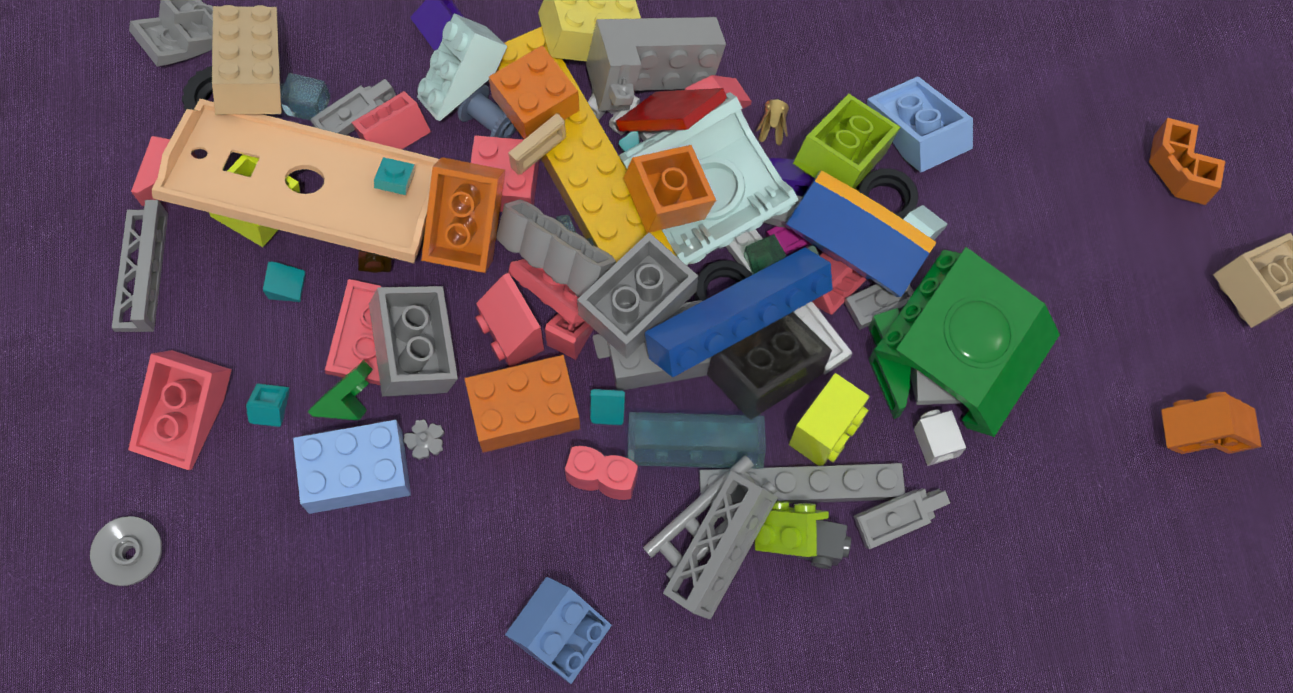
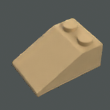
[1213,233,1293,328]

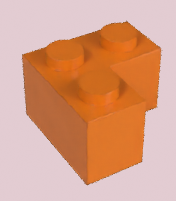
[1161,392,1262,454]

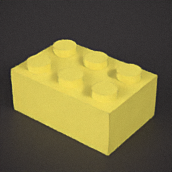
[538,0,641,61]

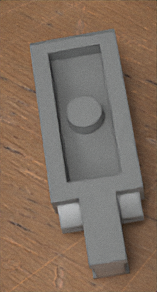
[310,79,396,135]
[853,488,950,549]

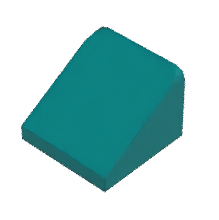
[619,131,641,152]
[263,262,306,302]
[246,384,290,427]
[590,389,625,425]

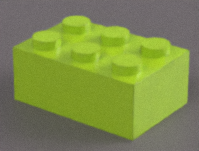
[793,94,901,189]

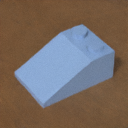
[867,76,973,173]

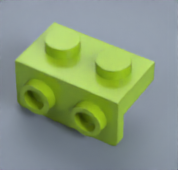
[755,501,829,557]

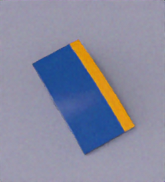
[785,170,937,297]

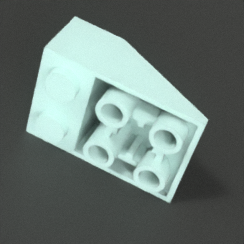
[417,13,507,121]

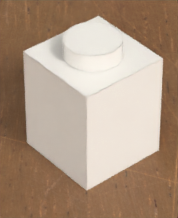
[914,410,966,466]

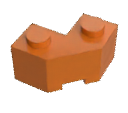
[1149,118,1225,205]

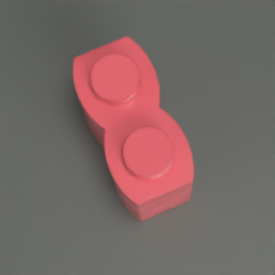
[565,446,638,500]

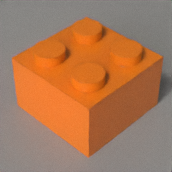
[489,45,580,139]
[623,145,716,233]

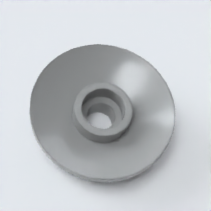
[90,516,162,586]

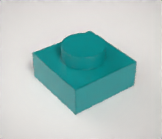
[374,157,415,195]

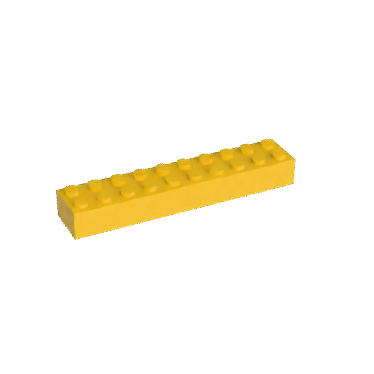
[496,26,676,264]

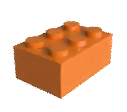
[421,157,505,273]
[465,355,580,453]

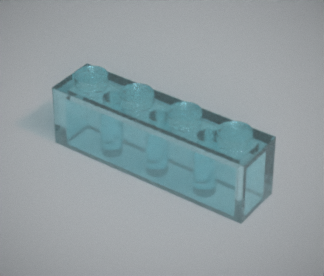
[628,412,766,469]

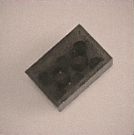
[707,312,832,420]

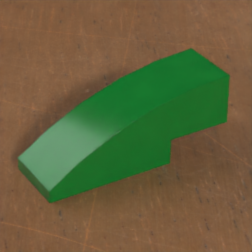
[868,308,911,419]

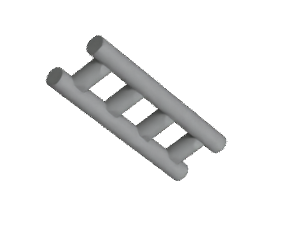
[643,455,777,579]

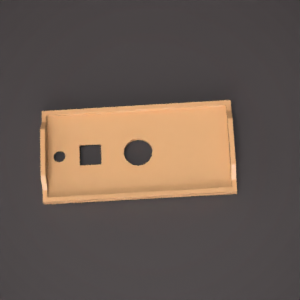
[151,99,439,263]

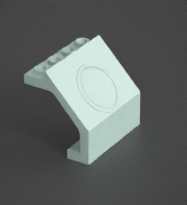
[619,92,798,265]

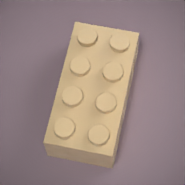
[212,5,281,115]

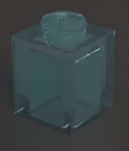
[280,73,331,120]

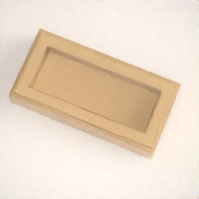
[508,113,566,175]

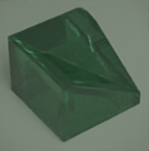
[744,234,787,274]

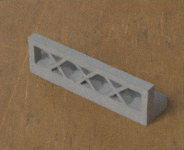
[112,200,168,332]
[663,471,778,619]

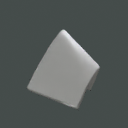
[129,0,213,67]

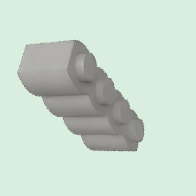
[496,199,616,297]

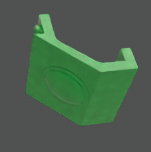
[875,247,1060,437]

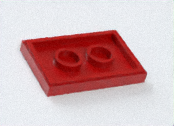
[616,88,727,132]

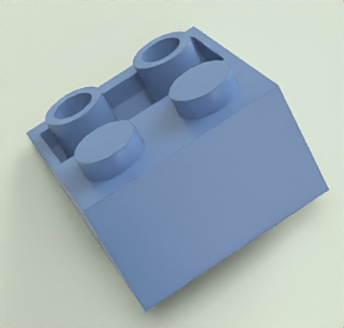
[505,577,612,684]

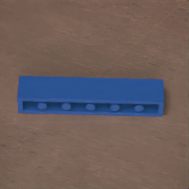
[645,247,833,378]

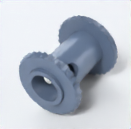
[458,84,516,138]

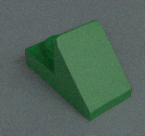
[307,360,373,420]

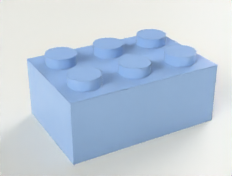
[293,420,411,514]

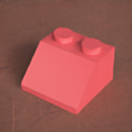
[475,272,544,368]

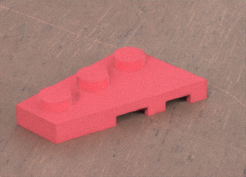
[508,259,585,324]
[325,279,381,385]

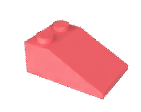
[128,350,232,470]

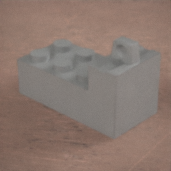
[586,17,726,111]

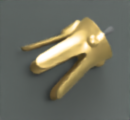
[756,99,789,146]

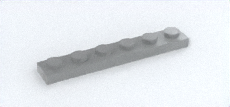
[699,463,905,506]

